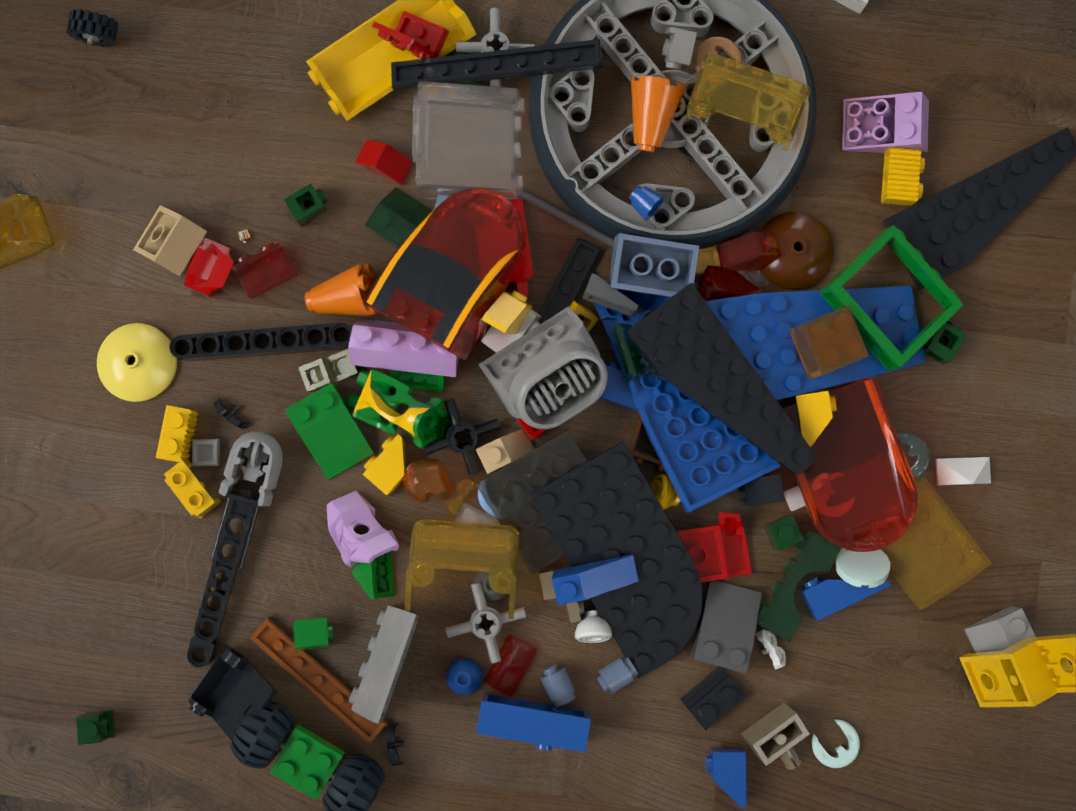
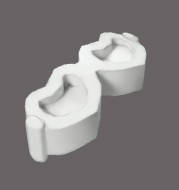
[755,629,786,670]

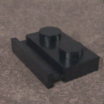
[680,666,746,730]

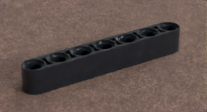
[169,323,352,362]

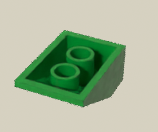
[285,383,375,480]

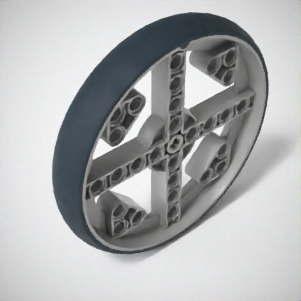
[528,0,817,250]

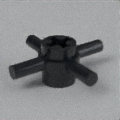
[423,398,501,476]

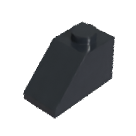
[737,474,785,506]

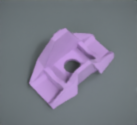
[327,491,399,567]

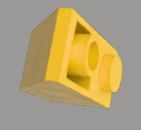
[363,434,407,496]

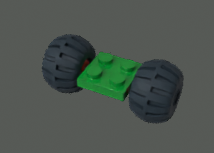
[230,700,385,811]

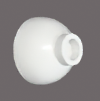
[575,611,612,643]

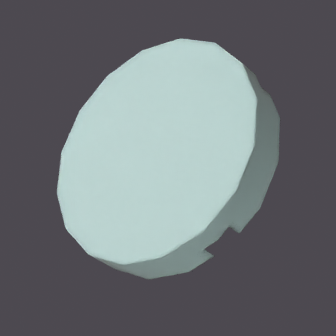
[835,542,890,588]

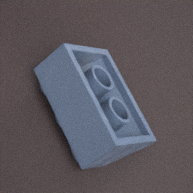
[610,233,699,297]

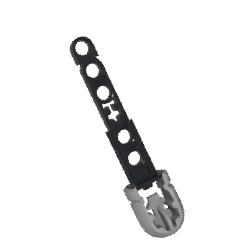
[187,431,283,668]

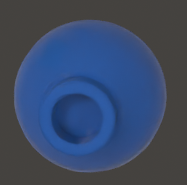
[446,658,483,695]

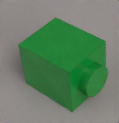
[293,618,333,651]

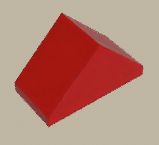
[355,139,413,186]

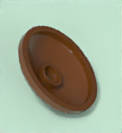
[755,212,834,290]

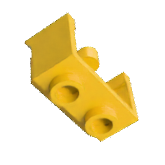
[164,460,222,519]

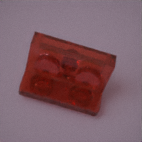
[232,243,297,299]

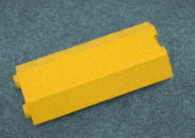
[306,0,477,121]

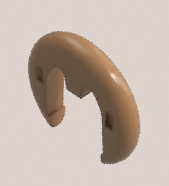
[694,37,742,84]

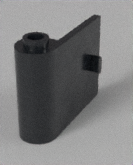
[188,646,277,745]

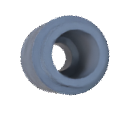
[596,657,638,694]
[540,664,575,707]

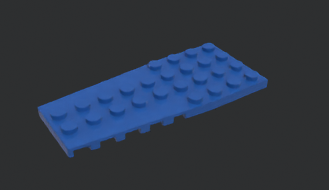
[594,281,781,513]
[701,286,925,412]

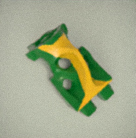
[346,369,451,449]

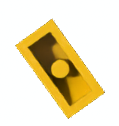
[481,290,532,334]
[795,391,837,447]

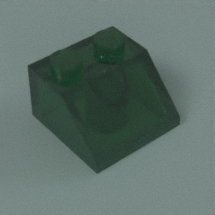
[365,187,434,250]

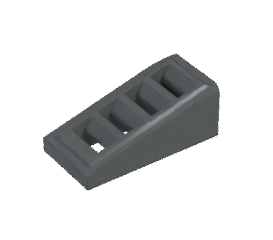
[583,273,638,317]

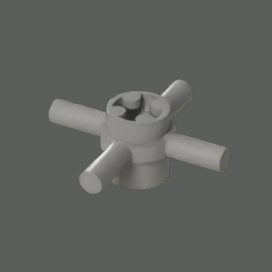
[456,8,535,88]
[445,582,526,663]

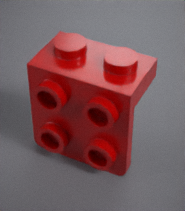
[372,11,450,59]

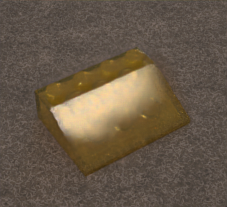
[855,477,992,611]

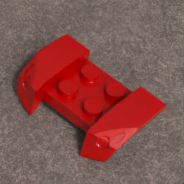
[677,512,752,582]

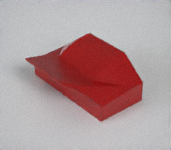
[184,238,234,297]

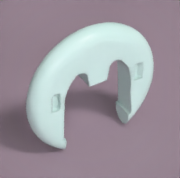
[812,719,860,768]

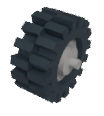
[66,9,119,47]

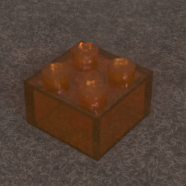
[789,306,869,379]

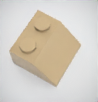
[133,205,207,276]

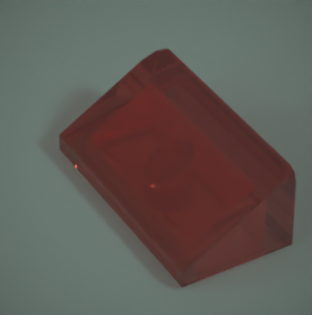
[484,635,537,697]

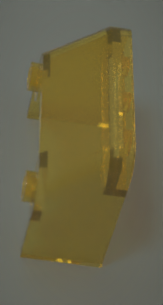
[686,54,811,151]
[405,519,520,619]

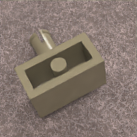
[741,702,810,770]

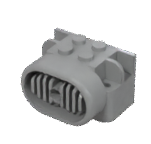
[478,307,608,429]

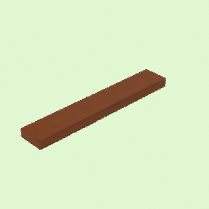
[250,617,388,744]

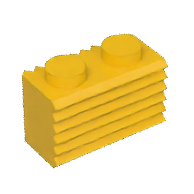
[881,147,925,206]
[156,405,199,462]

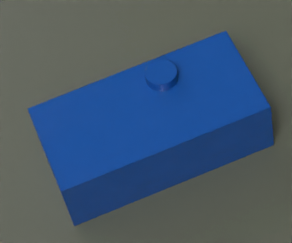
[476,693,591,752]

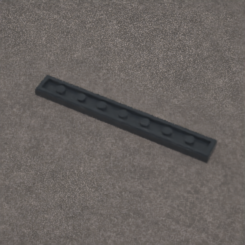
[391,39,602,91]

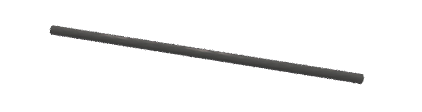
[513,186,730,300]

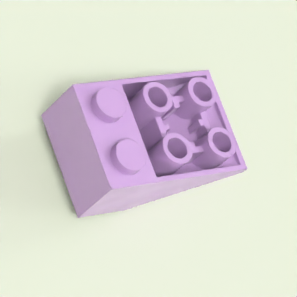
[842,92,929,153]

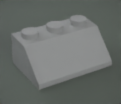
[964,606,1036,681]

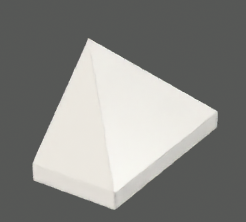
[935,457,991,485]

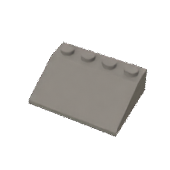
[349,605,420,724]

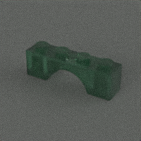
[757,531,842,642]

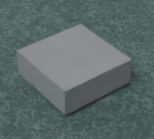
[192,439,221,466]

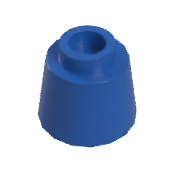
[629,186,665,221]

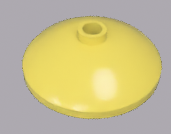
[97,323,177,402]

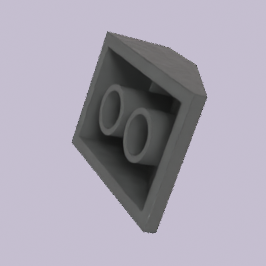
[690,580,762,673]

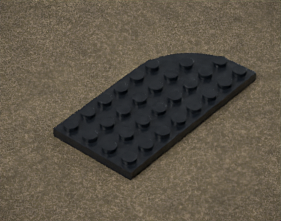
[530,440,702,678]

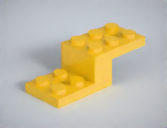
[959,634,1076,707]

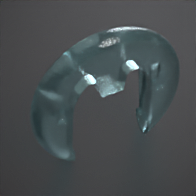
[882,433,929,481]

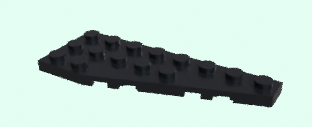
[882,127,1076,291]
[626,282,819,476]

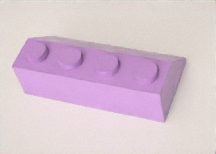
[348,318,463,377]

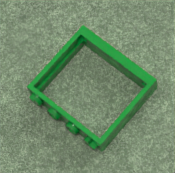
[819,225,963,371]

